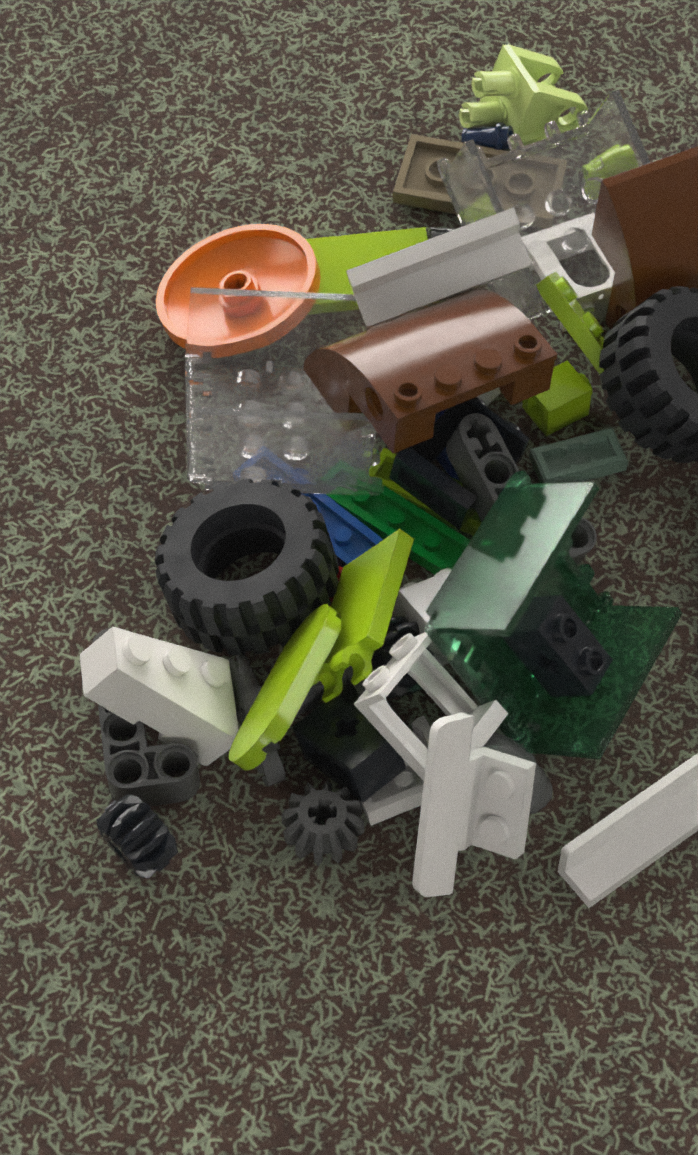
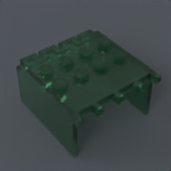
[424,470,682,760]

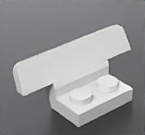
[412,712,536,897]

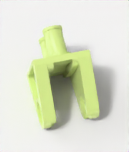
[459,45,589,151]

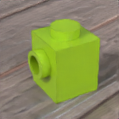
[522,360,593,436]

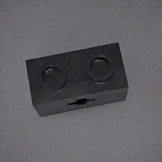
[499,595,613,697]
[293,696,406,803]

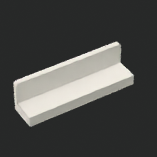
[346,207,531,328]
[558,753,698,908]

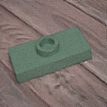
[529,428,628,492]

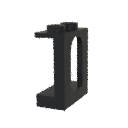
[389,397,530,530]

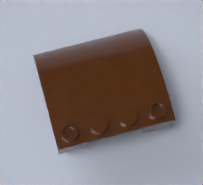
[591,146,698,330]
[303,289,558,454]

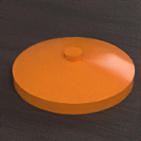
[156,224,321,355]

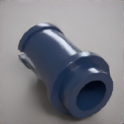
[461,122,515,151]

